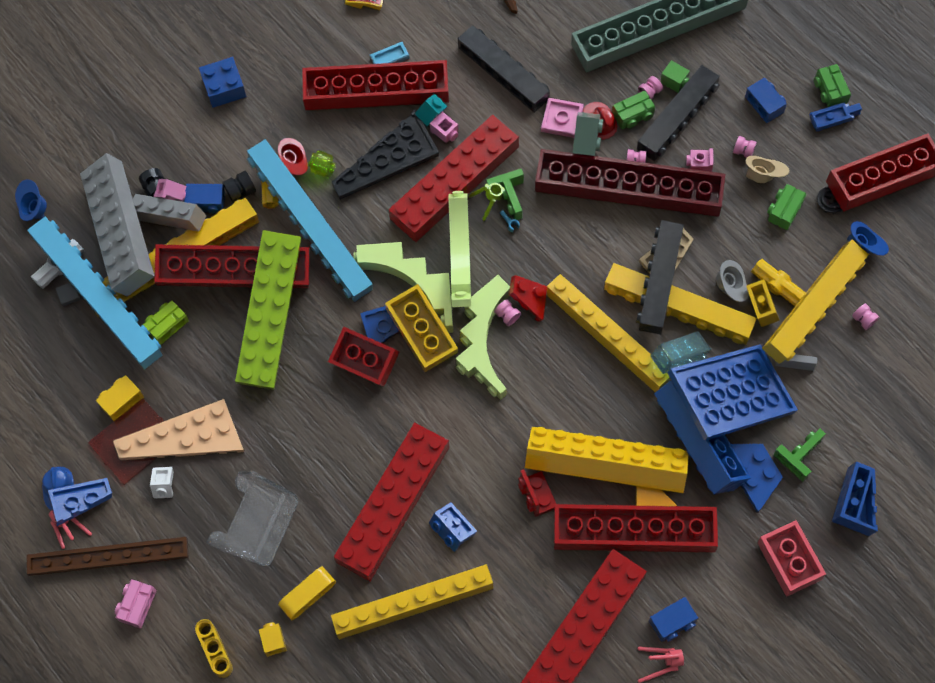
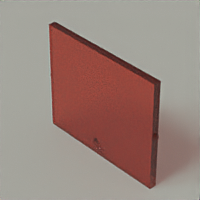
[88,398,164,485]

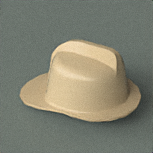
[745,156,789,183]

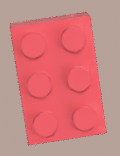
[757,520,826,597]

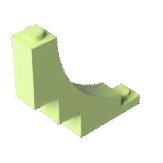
[449,191,471,307]
[353,242,453,333]

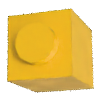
[259,622,287,657]

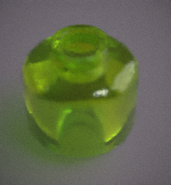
[308,150,336,177]

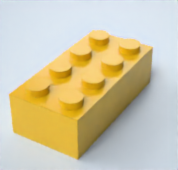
[385,284,458,372]

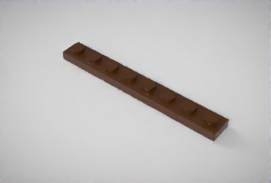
[27,537,189,576]

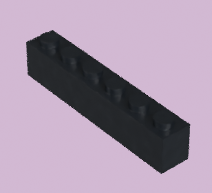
[458,25,550,113]
[637,65,720,162]
[636,220,684,335]

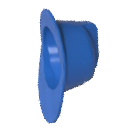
[15,179,47,221]
[847,221,889,256]
[42,467,74,510]

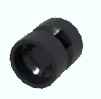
[139,168,164,199]
[222,170,256,203]

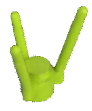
[469,183,505,221]

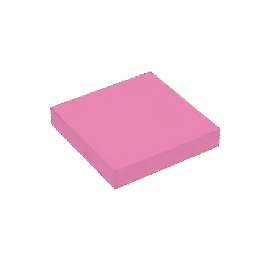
[541,98,584,138]

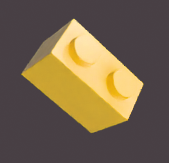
[746,279,780,327]
[96,375,144,422]

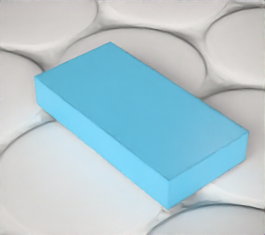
[370,42,410,64]

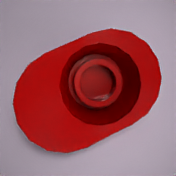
[583,102,617,139]
[277,138,308,175]

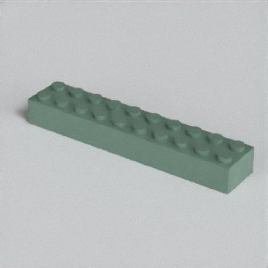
[571,0,748,73]

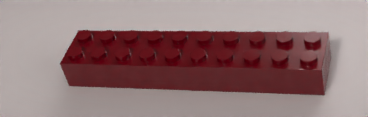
[535,149,726,217]

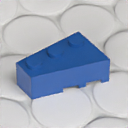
[832,462,878,536]

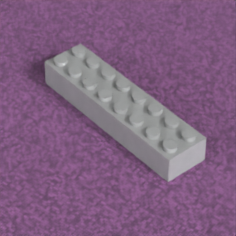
[80,153,155,296]

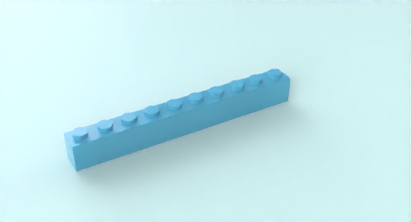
[247,139,373,302]
[27,216,162,370]

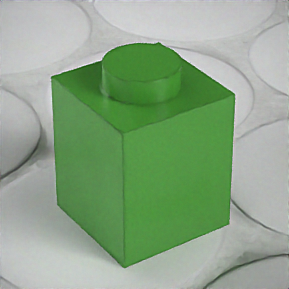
[660,60,690,93]

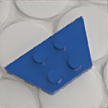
[731,444,783,512]

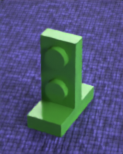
[486,169,524,220]
[773,429,826,482]

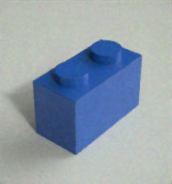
[745,77,787,123]
[184,184,226,214]
[649,597,698,642]

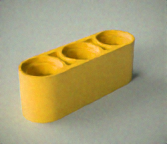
[278,566,336,620]
[195,619,233,678]

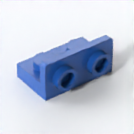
[429,502,477,552]

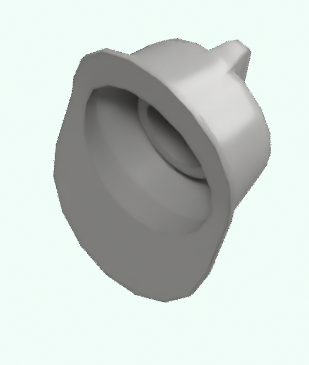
[716,260,749,302]

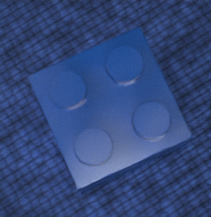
[199,57,247,108]

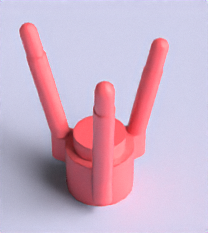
[49,510,92,549]
[637,647,684,683]

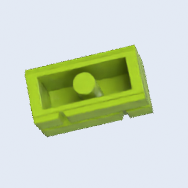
[143,300,189,345]

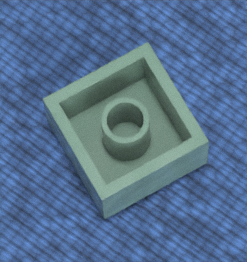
[573,112,603,156]

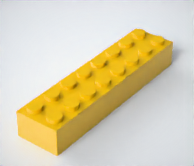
[525,427,688,493]

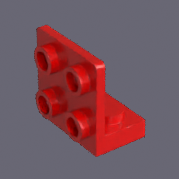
[518,469,556,517]

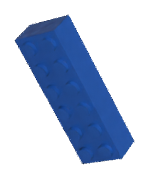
[654,380,751,494]

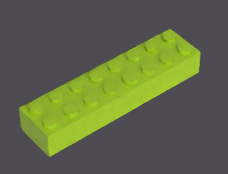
[235,230,301,390]

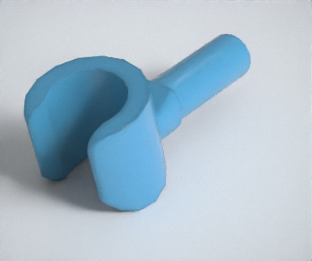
[500,210,520,232]

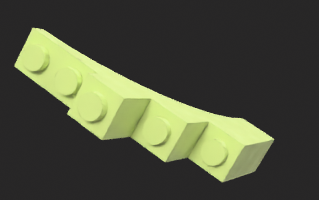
[456,275,510,400]

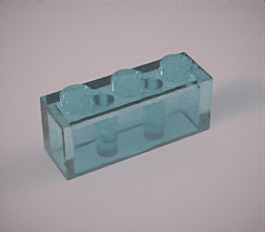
[650,331,711,374]

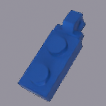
[809,102,862,132]

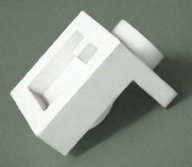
[150,467,174,498]

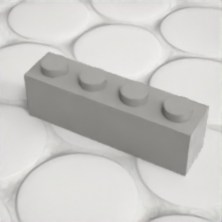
[133,194,206,232]

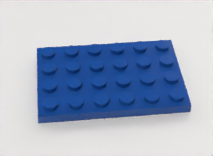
[667,344,798,441]

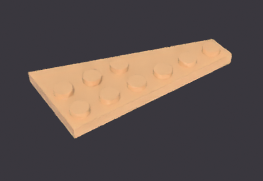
[113,399,244,460]

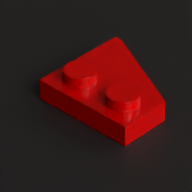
[509,275,547,322]

